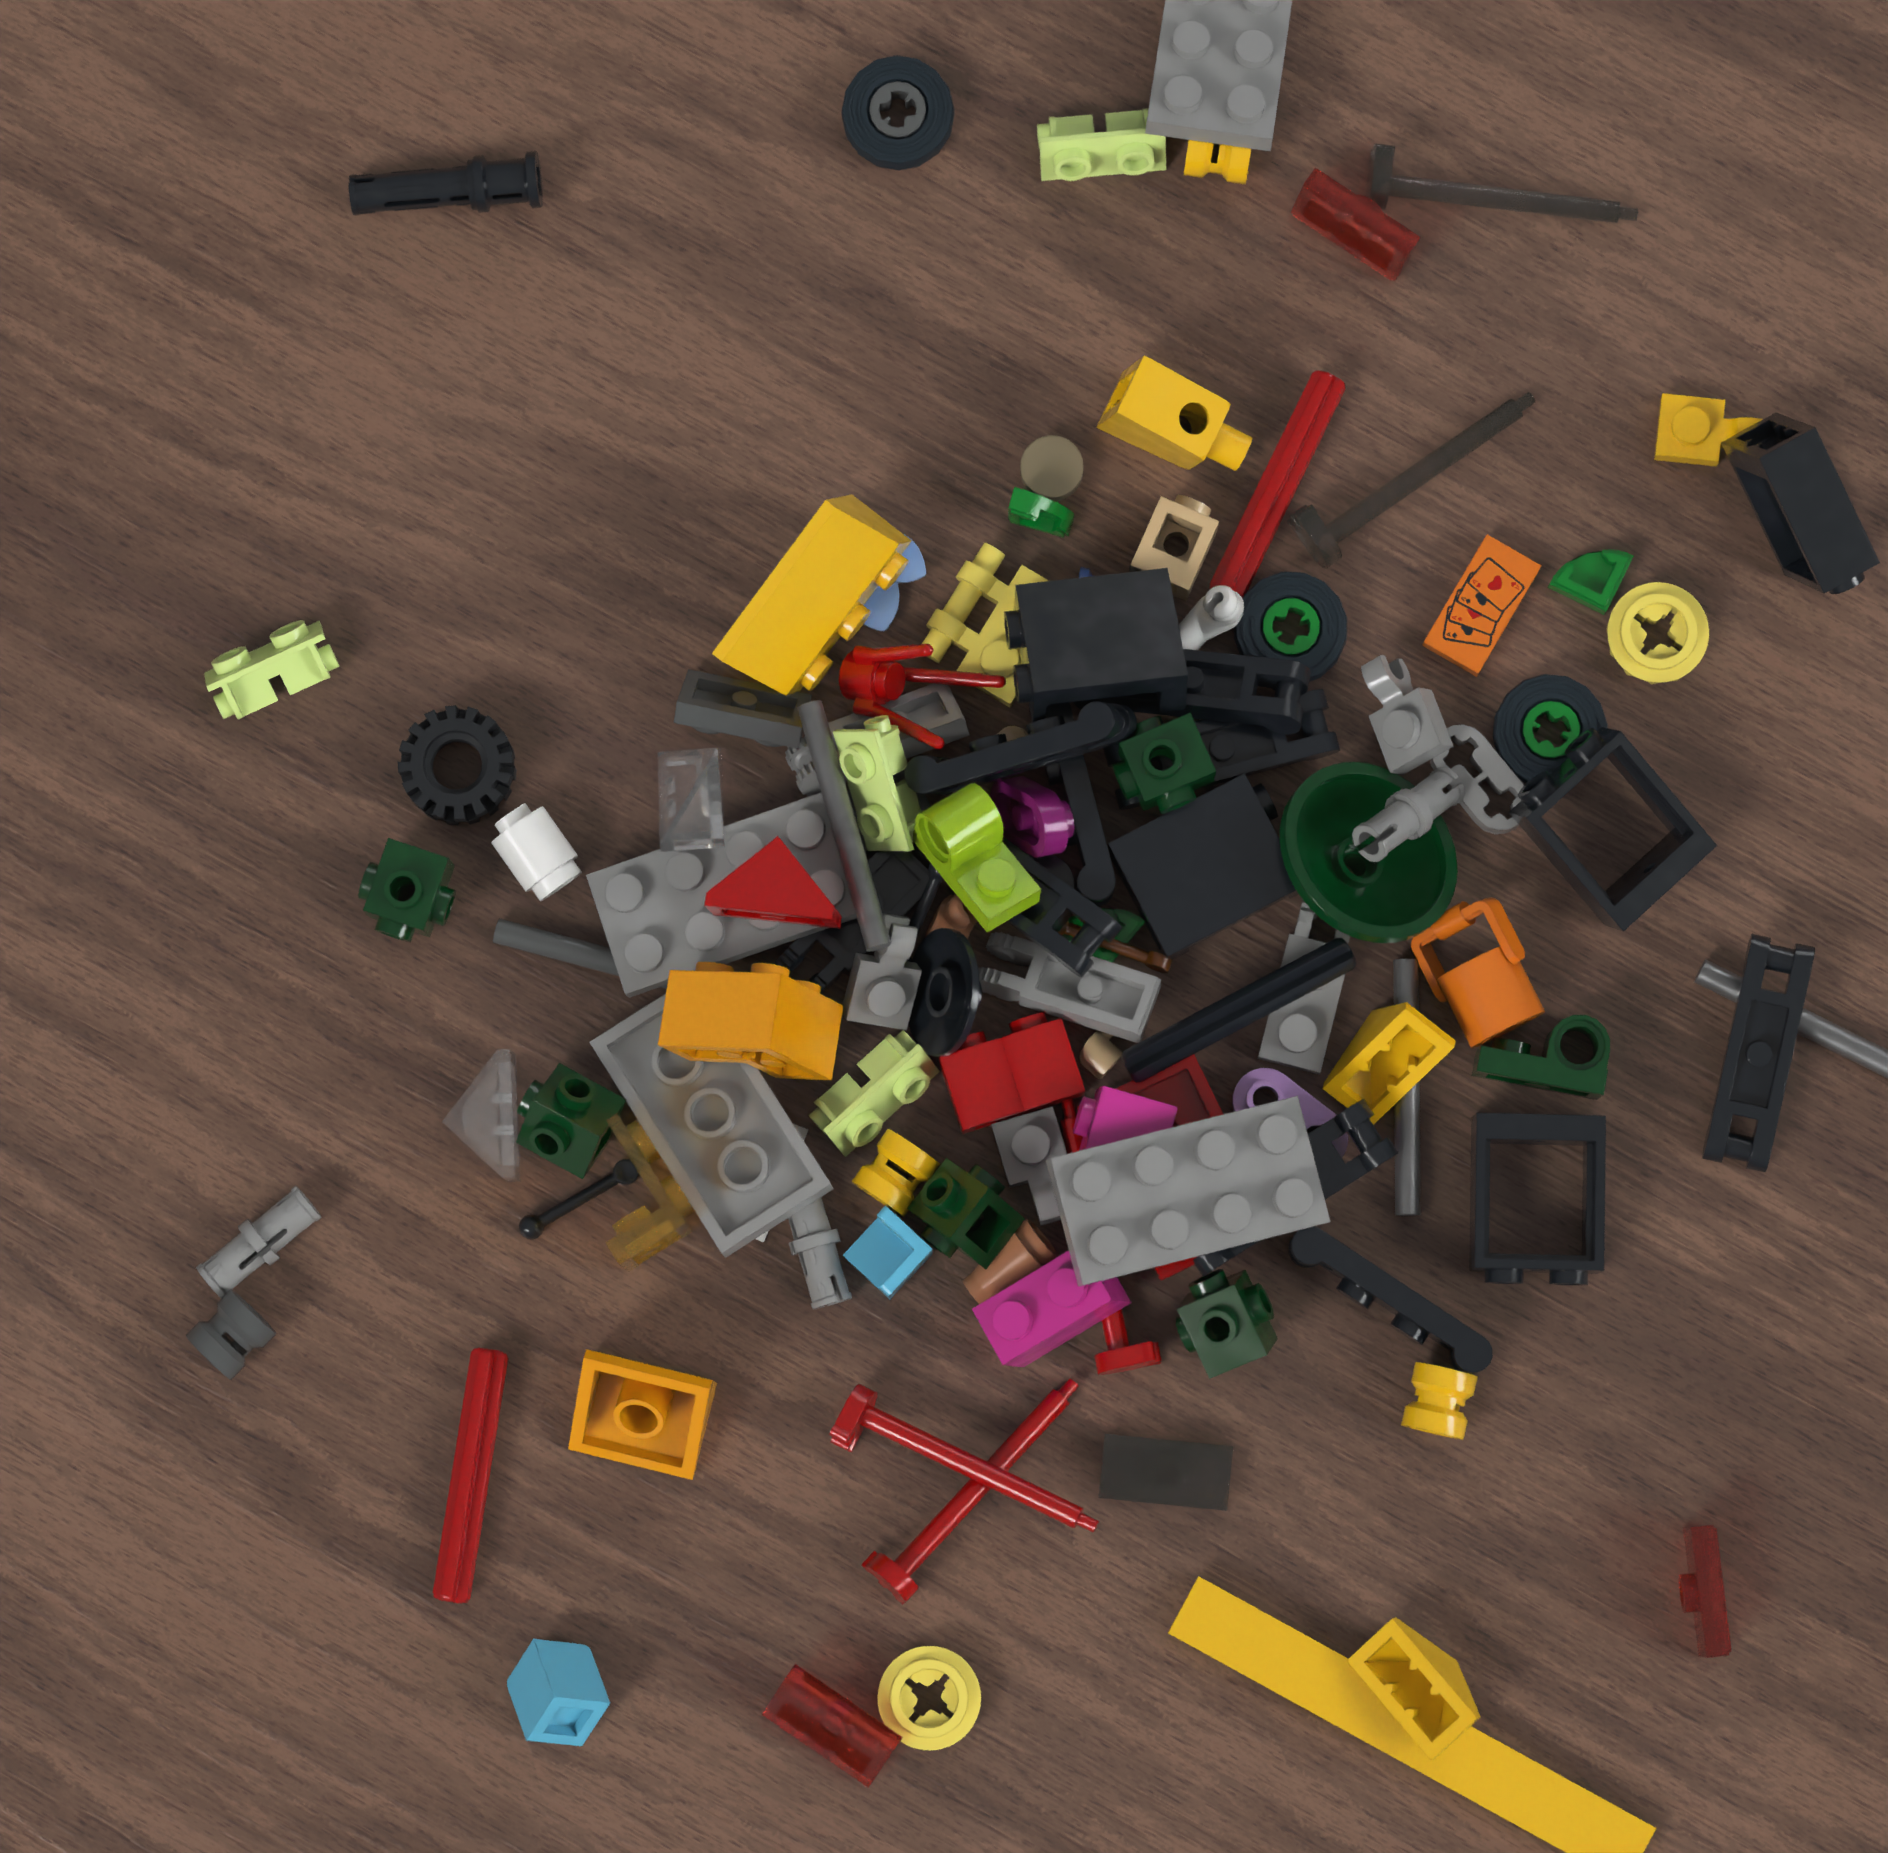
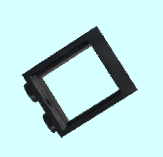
[1721,413,1880,594]
[1509,727,1717,932]
[1469,1113,1606,1286]

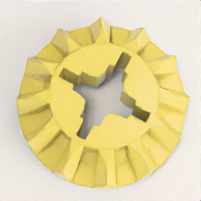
[1606,582,1709,685]
[877,1646,981,1750]

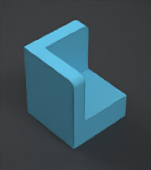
[843,1205,933,1300]
[507,1639,610,1746]

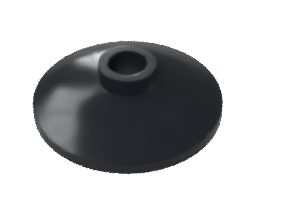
[909,928,982,1057]

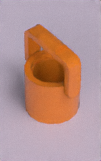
[1411,897,1545,1049]

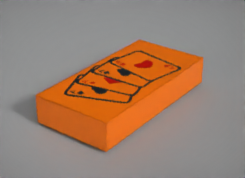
[1422,534,1542,677]

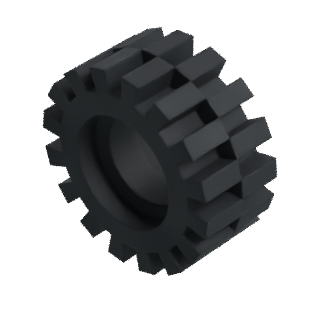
[398,705,517,826]

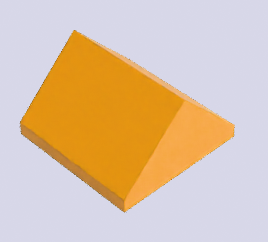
[568,1349,717,1480]

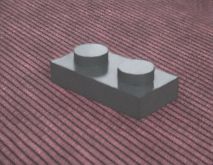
[674,669,812,749]

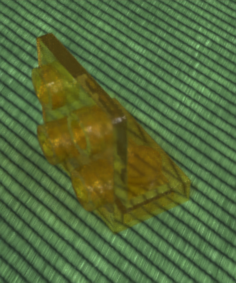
[606,1114,695,1272]

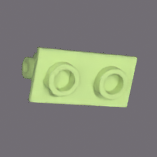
[1037,108,1166,181]
[204,620,340,720]
[832,715,921,852]
[808,1030,940,1157]

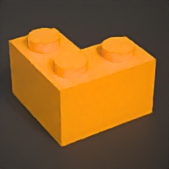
[658,962,843,1080]

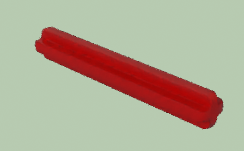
[1209,370,1346,599]
[433,1348,509,1604]

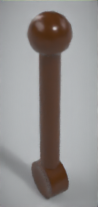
[1058,920,1173,973]

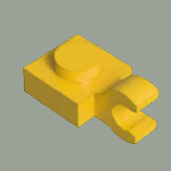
[1654,393,1763,467]

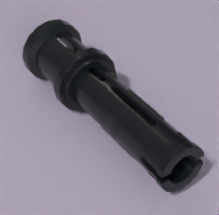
[349,151,543,216]

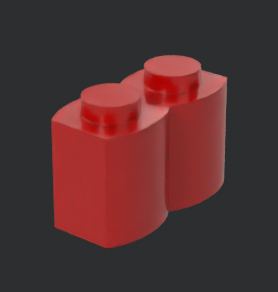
[939,1012,1086,1134]

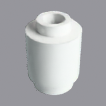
[491,803,582,902]

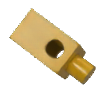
[1096,355,1253,471]

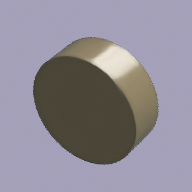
[1020,435,1084,501]

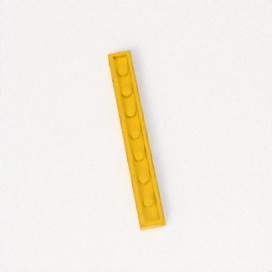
[1167,1576,1656,1853]

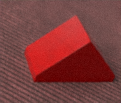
[704,836,842,929]

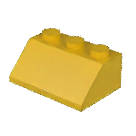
[712,494,911,696]

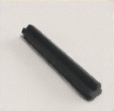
[1121,938,1357,1082]

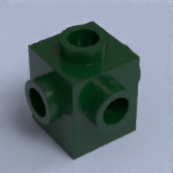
[1112,713,1216,814]
[358,838,456,943]
[516,1063,626,1179]
[907,1158,1025,1269]
[1176,1269,1278,1379]

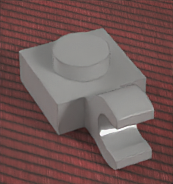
[1361,655,1454,775]
[842,913,922,1030]
[991,1107,1067,1226]

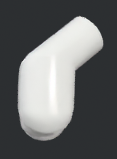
[1179,585,1244,650]

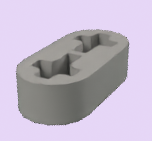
[1430,724,1524,834]

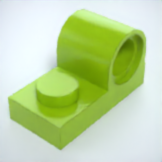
[912,783,1041,933]

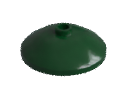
[1280,762,1458,943]

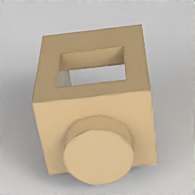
[1129,495,1219,601]

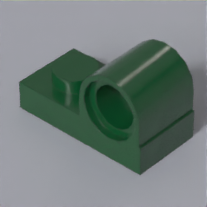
[1471,1015,1610,1100]

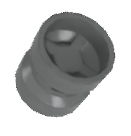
[185,1289,277,1380]

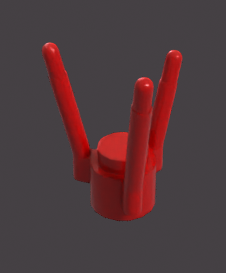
[839,644,1006,749]

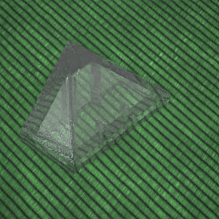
[658,747,725,852]
[442,1049,521,1182]

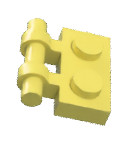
[922,543,1049,708]

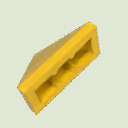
[1323,1002,1456,1125]
[1347,1617,1481,1760]

